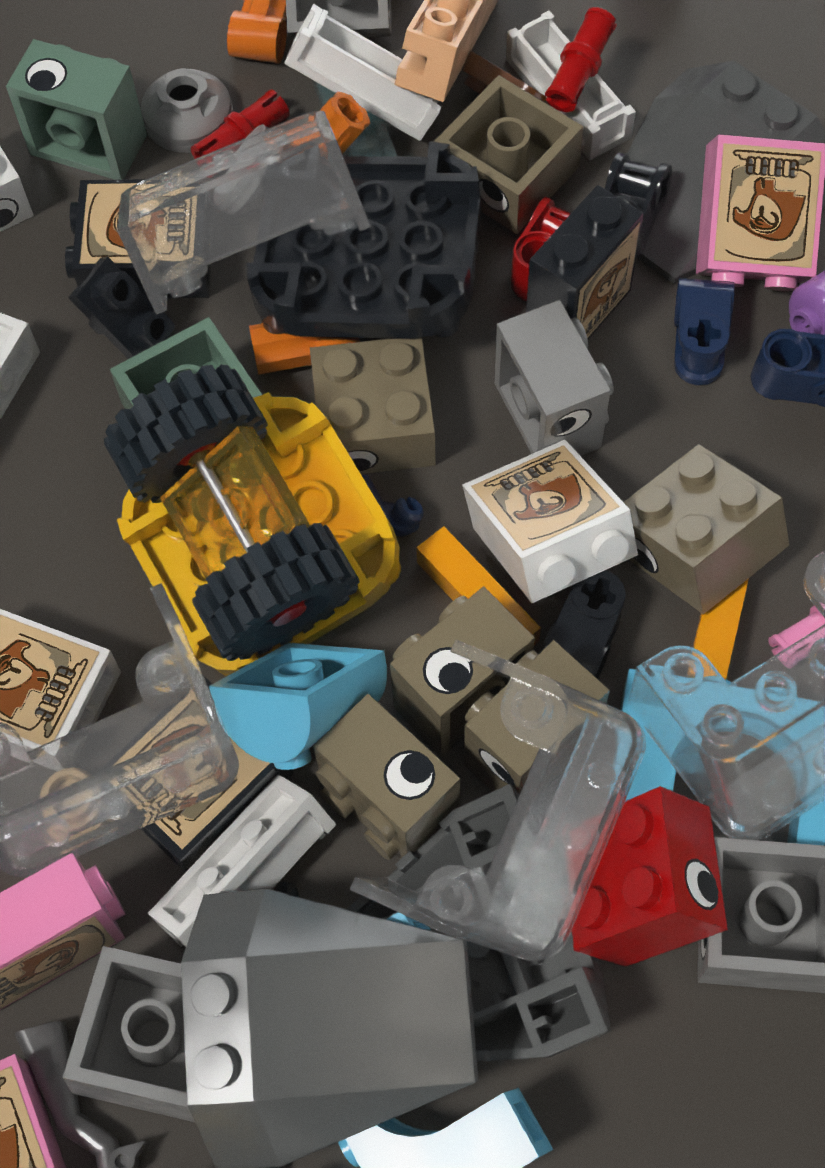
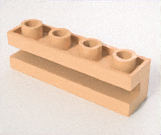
[394,0,498,102]

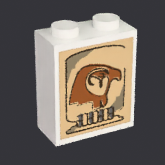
[462,440,638,603]
[0,609,121,773]

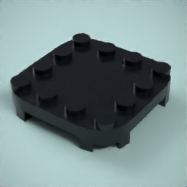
[246,141,481,339]

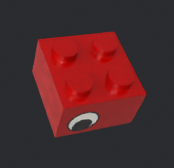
[562,786,728,967]

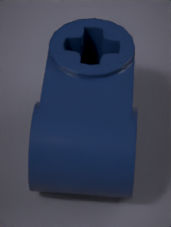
[674,278,734,385]
[750,329,825,407]

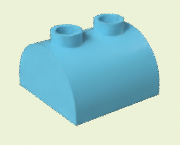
[209,643,387,770]

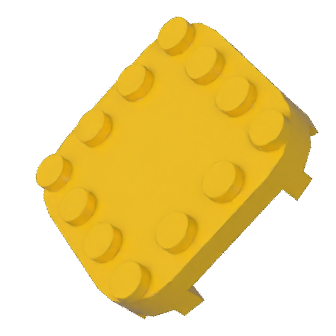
[117,392,401,676]

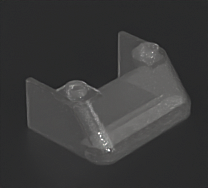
[117,111,371,315]
[0,583,239,877]
[350,639,646,961]

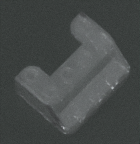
[627,550,825,841]

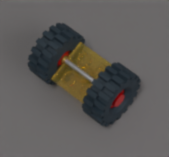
[103,364,360,661]

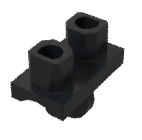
[68,257,175,359]

